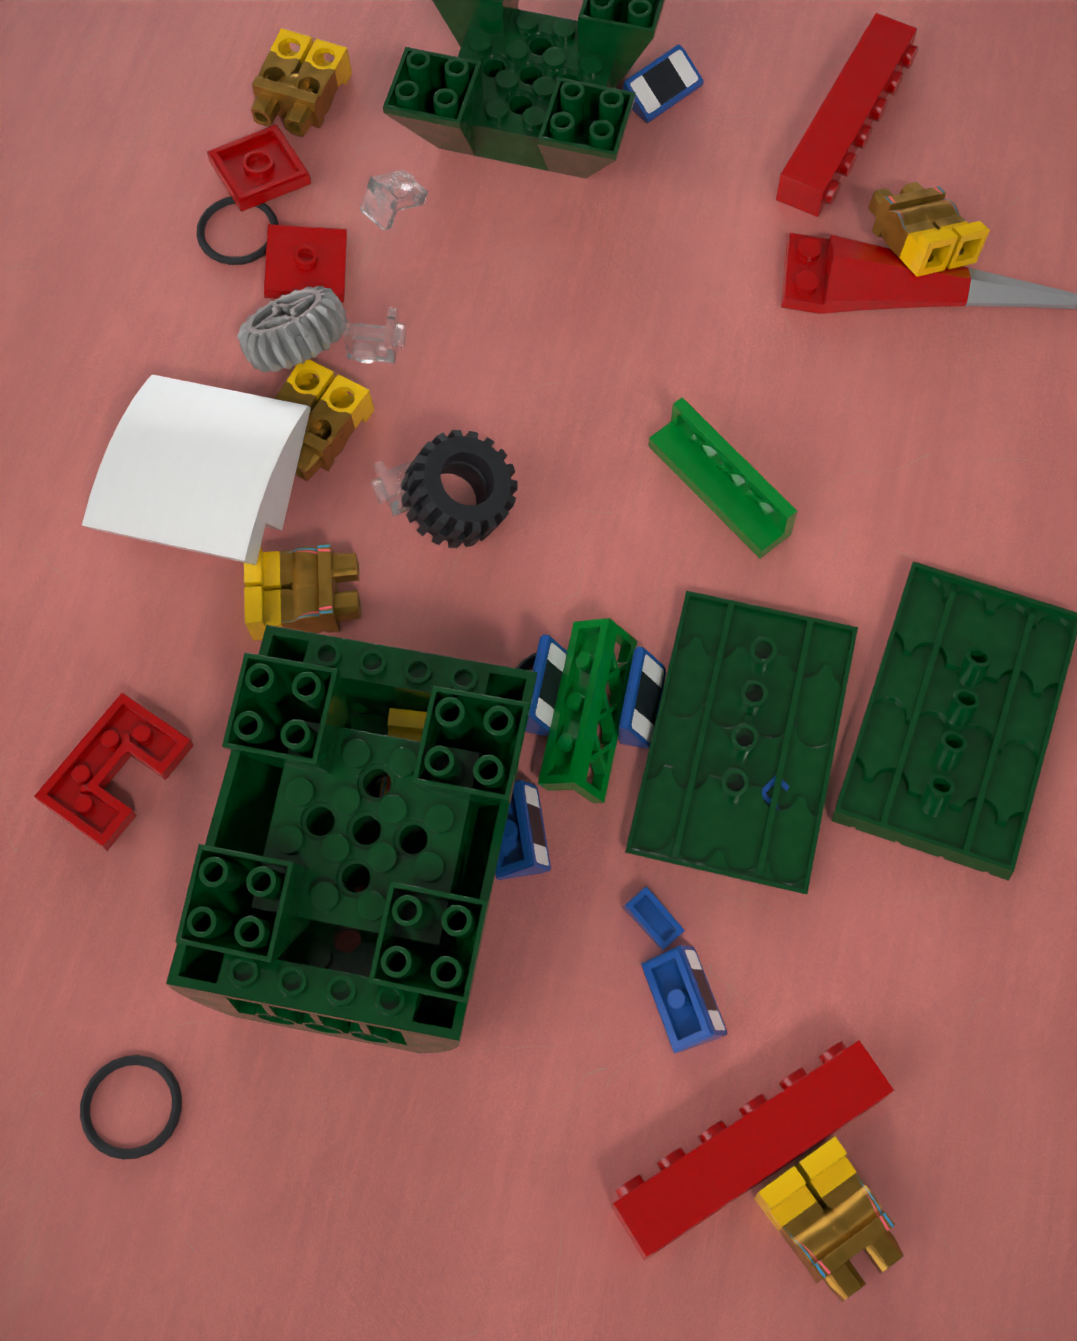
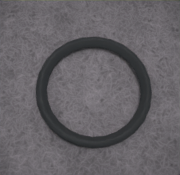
[197,197,279,265]
[80,1055,182,1160]

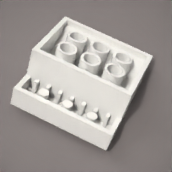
[82,375,311,565]

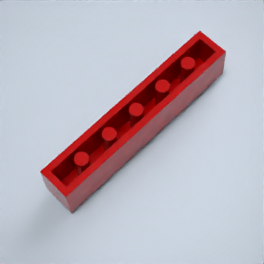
[776,13,918,217]
[612,1040,895,1261]

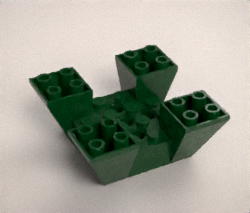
[383,0,665,179]
[175,652,530,1003]

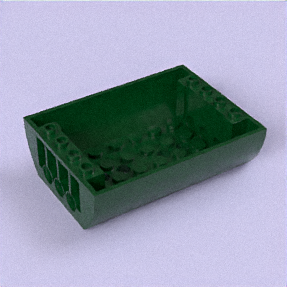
[166,625,537,1053]

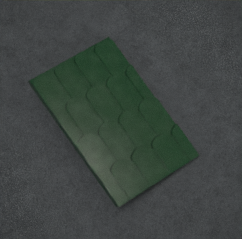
[831,561,1077,881]
[625,591,858,895]

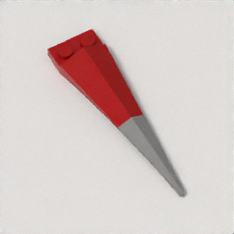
[781,233,1077,314]

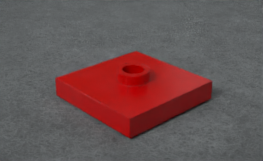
[207,124,311,212]
[264,224,347,303]

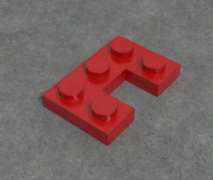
[34,693,194,851]

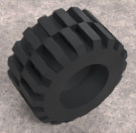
[401,430,518,548]

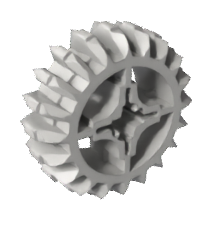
[237,286,348,372]

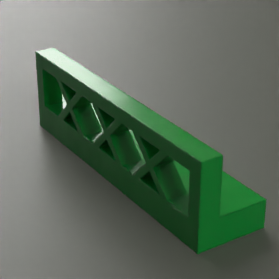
[648,397,797,559]
[538,618,638,803]

